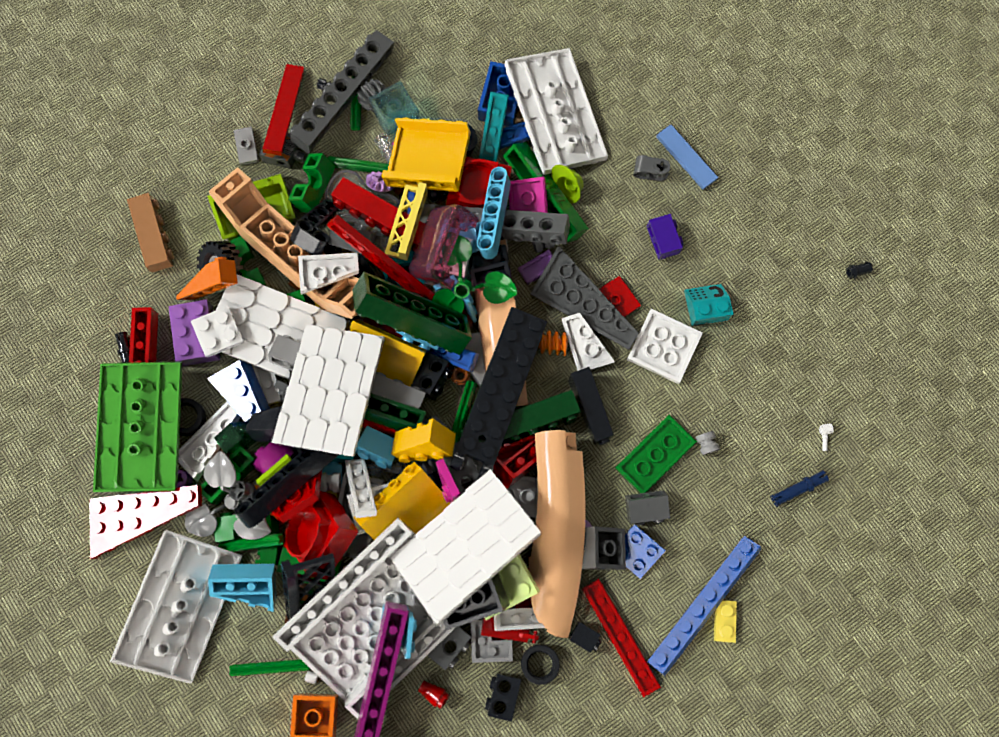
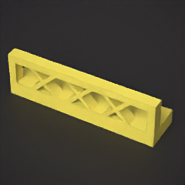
[385,182,428,261]

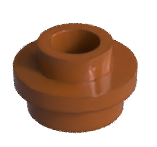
[451,367,470,386]

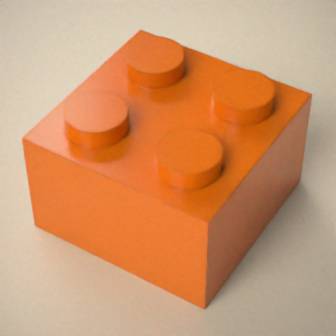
[290,693,338,737]

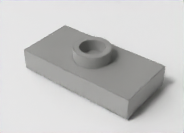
[234,127,259,166]

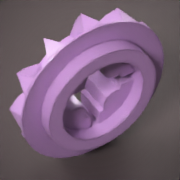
[366,171,394,192]

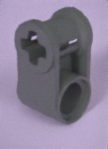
[633,155,670,181]

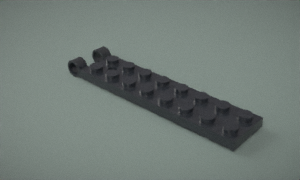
[449,307,548,479]

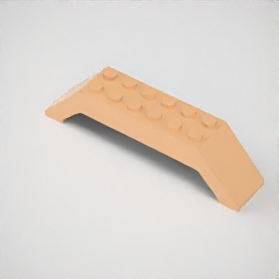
[209,167,359,319]

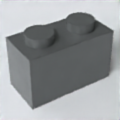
[625,490,670,525]

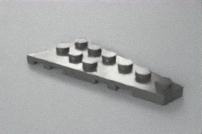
[531,245,639,350]

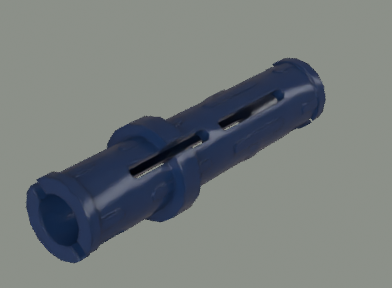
[770,470,829,507]

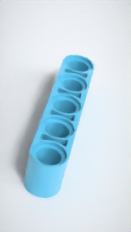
[477,167,511,259]

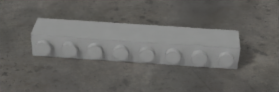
[268,334,426,409]

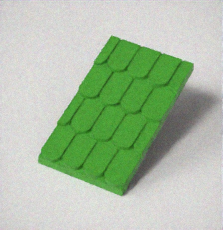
[93,362,182,492]

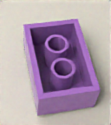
[168,299,220,367]

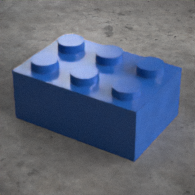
[478,61,518,127]

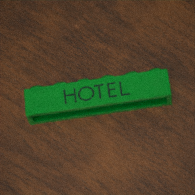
[503,142,589,243]

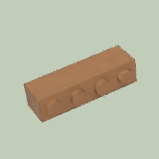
[127,193,174,273]

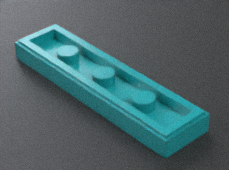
[479,92,509,162]

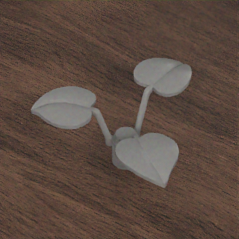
[185,451,272,540]

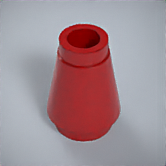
[418,681,450,709]

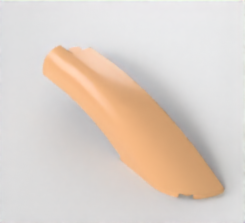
[528,430,585,638]

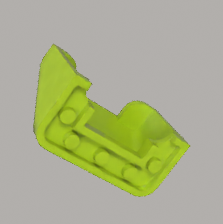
[207,173,296,241]

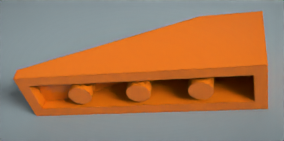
[176,257,238,301]

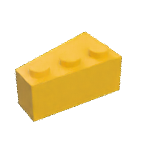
[391,419,456,463]

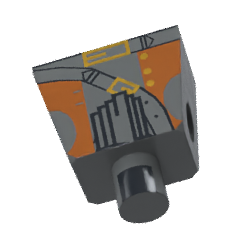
[259,133,308,169]

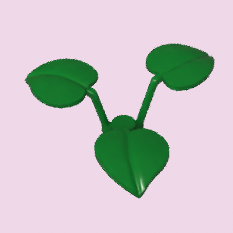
[432,231,517,313]

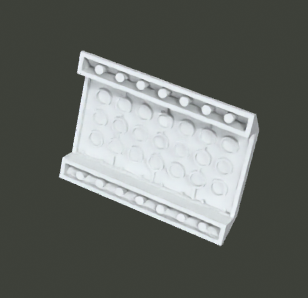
[272,518,456,719]

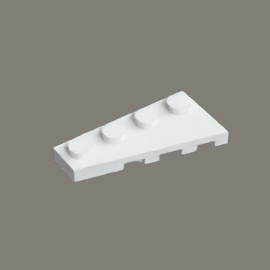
[178,402,241,481]

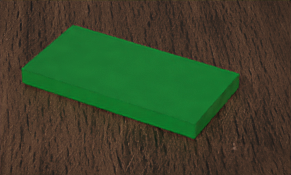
[615,415,697,494]

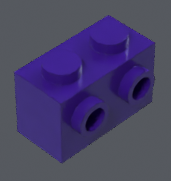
[646,214,684,260]

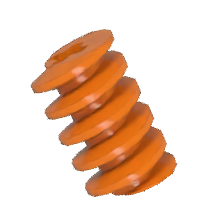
[536,330,568,357]

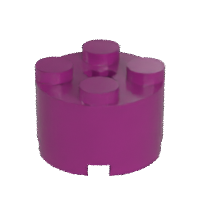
[252,441,299,475]

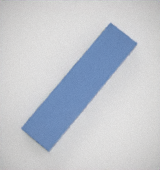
[656,125,718,190]

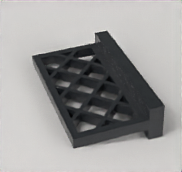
[281,553,335,621]

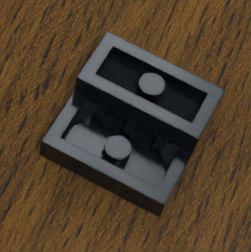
[469,244,512,288]

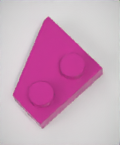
[436,459,460,504]

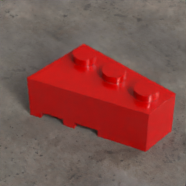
[492,435,537,489]

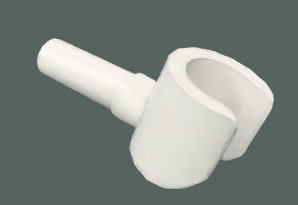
[819,424,834,451]
[305,670,319,684]

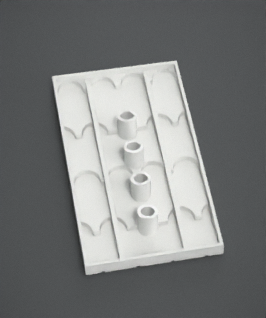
[505,48,608,175]
[216,275,352,380]
[272,324,385,457]
[391,469,541,626]
[110,530,242,684]

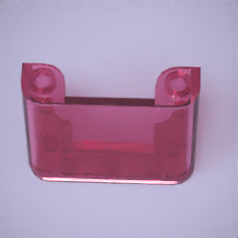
[408,204,479,290]

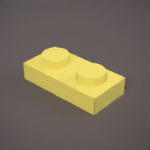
[714,600,737,643]

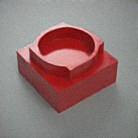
[446,157,512,208]
[283,491,359,580]

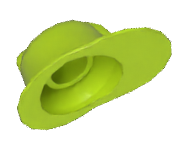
[551,165,584,203]

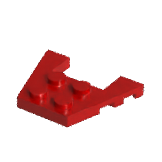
[271,470,322,523]

